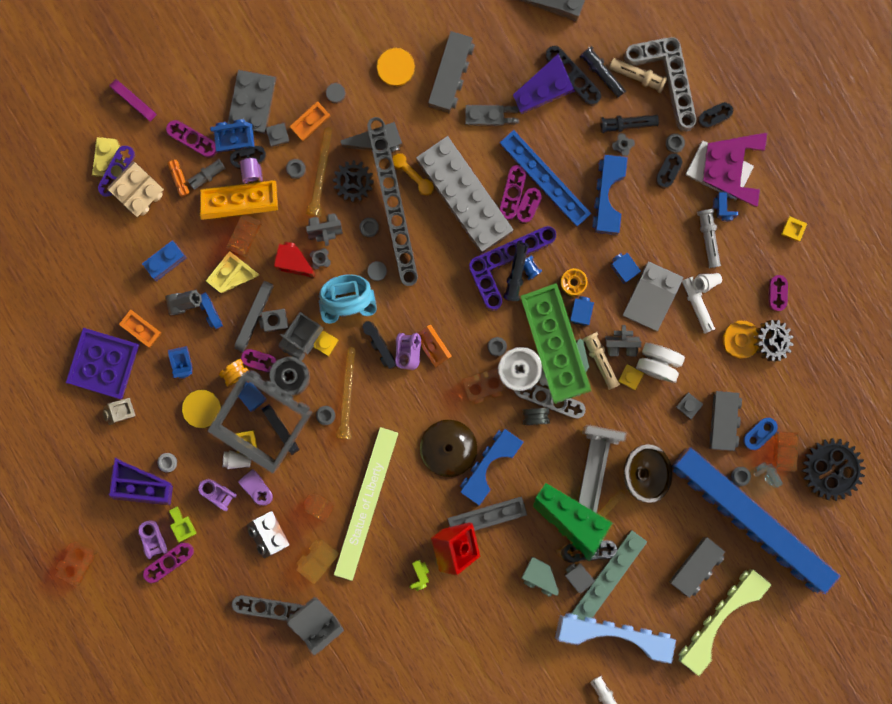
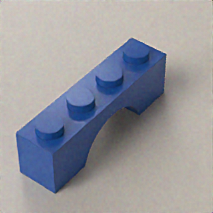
[592,155,628,235]
[459,429,523,506]

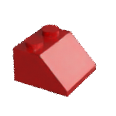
[274,242,316,278]
[431,522,481,575]

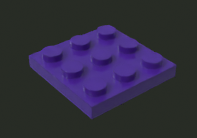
[66,328,139,399]

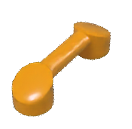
[392,153,434,196]

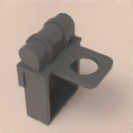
[278,312,324,361]

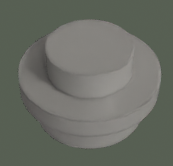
[158,453,177,472]

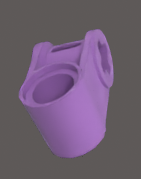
[240,158,263,184]
[395,333,421,370]
[238,469,273,505]
[199,479,237,511]
[139,520,167,559]

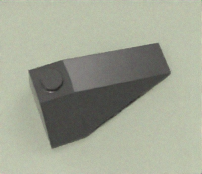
[520,0,585,22]

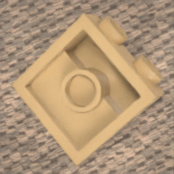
[107,161,164,217]

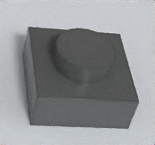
[266,123,290,147]
[676,392,703,419]

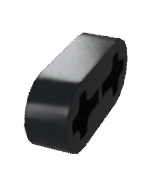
[698,102,733,129]
[230,146,266,169]
[656,153,683,189]

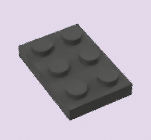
[228,70,276,133]

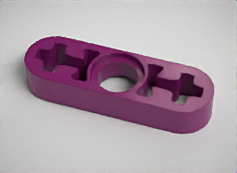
[109,79,157,122]
[166,120,217,158]
[500,165,526,220]
[143,543,194,583]

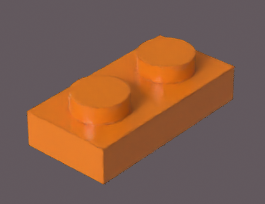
[289,101,331,141]
[119,309,162,348]
[418,325,452,368]

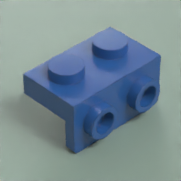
[210,119,254,152]

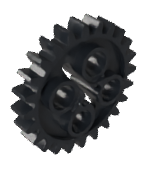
[801,438,866,501]

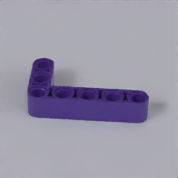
[469,226,557,311]

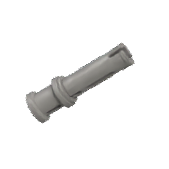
[697,209,721,268]

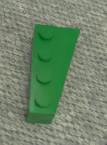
[533,483,612,562]

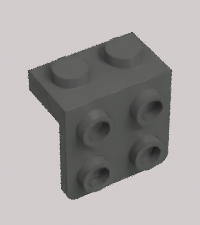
[287,598,344,656]

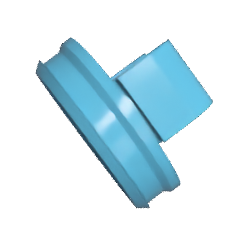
[319,275,377,324]

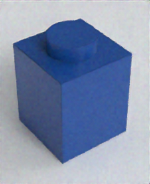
[611,253,641,284]
[569,296,594,326]
[238,382,267,412]

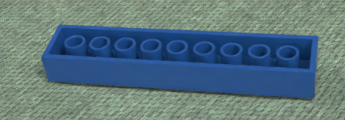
[671,448,840,594]

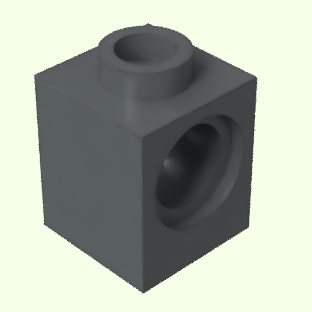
[259,309,289,333]
[564,563,595,594]

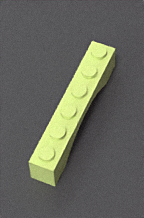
[679,569,771,676]

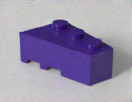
[513,54,574,114]
[109,458,173,506]

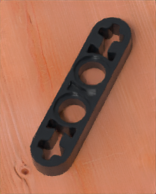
[545,46,601,106]

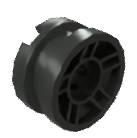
[522,408,550,425]

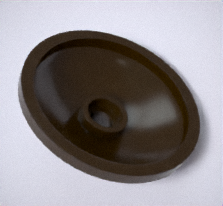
[420,420,477,477]
[623,445,673,503]

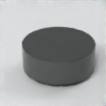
[326,83,345,103]
[286,159,306,179]
[360,218,379,237]
[368,261,387,281]
[488,337,507,357]

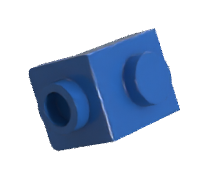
[713,192,738,221]
[168,346,193,378]

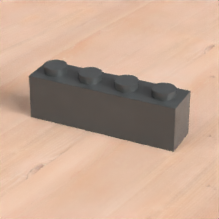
[428,31,475,113]

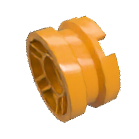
[560,269,588,296]
[219,359,249,387]

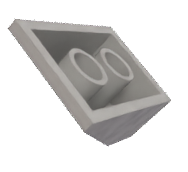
[623,261,683,331]

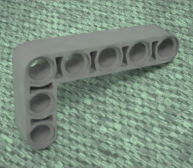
[624,37,696,131]

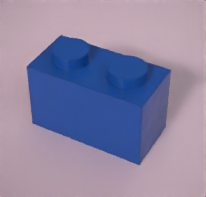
[142,240,187,281]

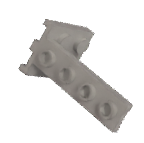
[579,425,626,513]

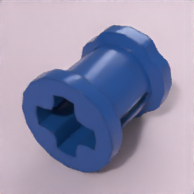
[523,256,542,281]

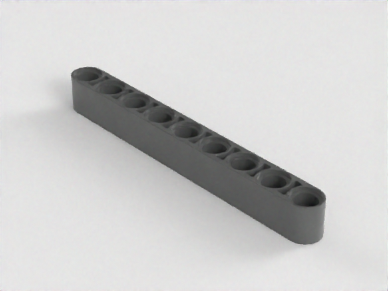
[367,117,418,286]

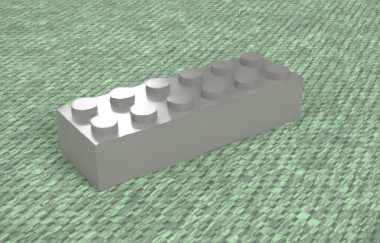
[416,136,513,254]

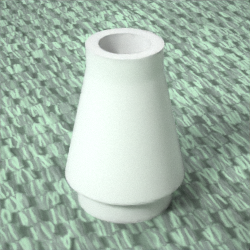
[694,273,722,293]
[223,450,251,469]

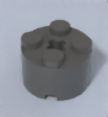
[270,357,310,396]

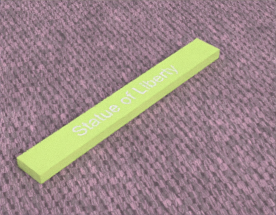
[334,427,398,580]

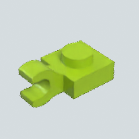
[169,506,197,542]

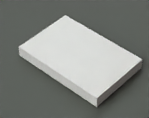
[686,141,754,200]

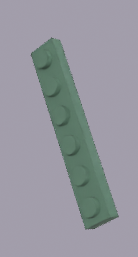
[571,530,647,620]

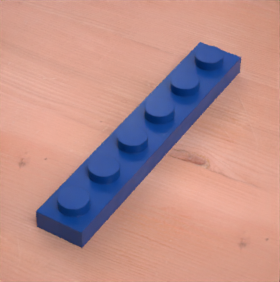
[500,130,591,227]

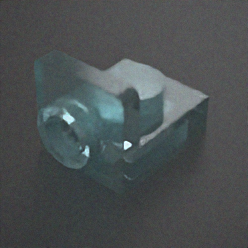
[753,462,783,488]

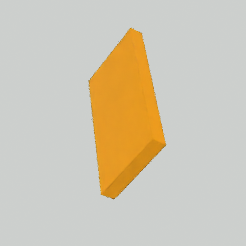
[200,180,278,220]

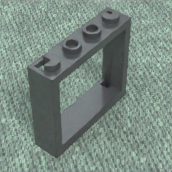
[208,370,312,473]

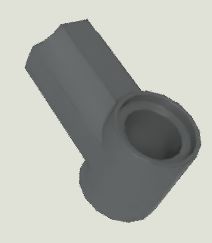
[165,290,202,315]

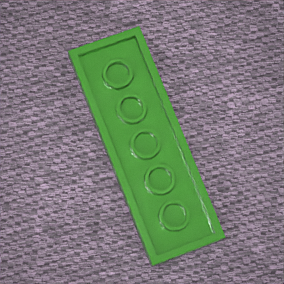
[521,283,592,404]

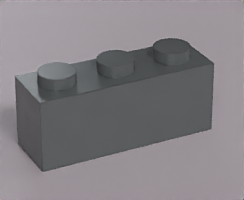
[709,391,742,451]
[669,537,725,598]

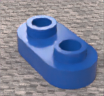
[200,292,223,329]
[743,418,778,450]

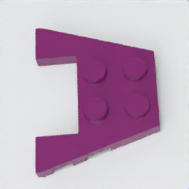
[702,133,767,207]

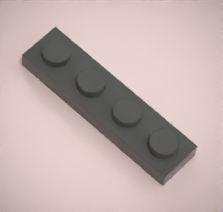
[448,496,527,530]

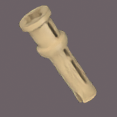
[609,58,667,93]
[582,332,620,390]

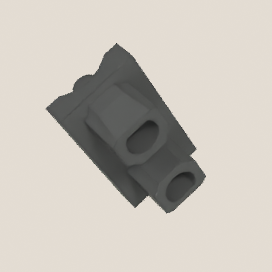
[306,213,343,246]
[605,325,641,356]

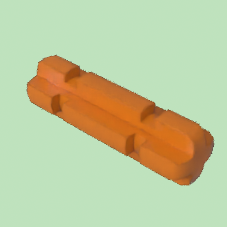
[168,160,189,197]

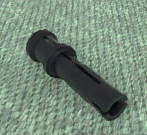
[579,46,626,99]
[600,114,659,134]
[503,242,529,301]

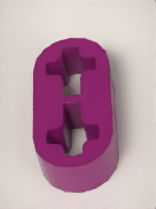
[516,188,541,223]
[769,275,788,312]
[241,349,277,373]

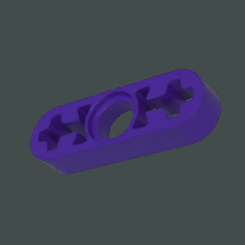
[98,146,135,197]

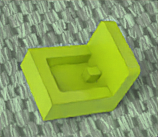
[410,559,429,591]

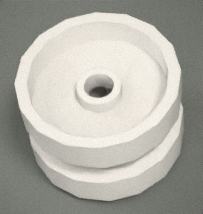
[636,343,685,383]
[499,347,543,390]

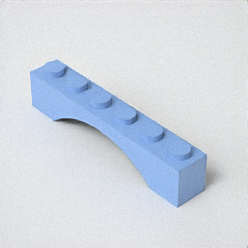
[555,613,676,663]

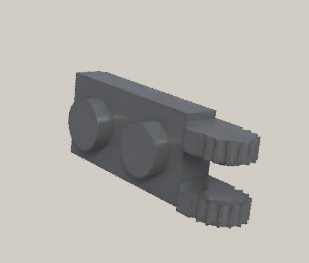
[466,105,519,126]

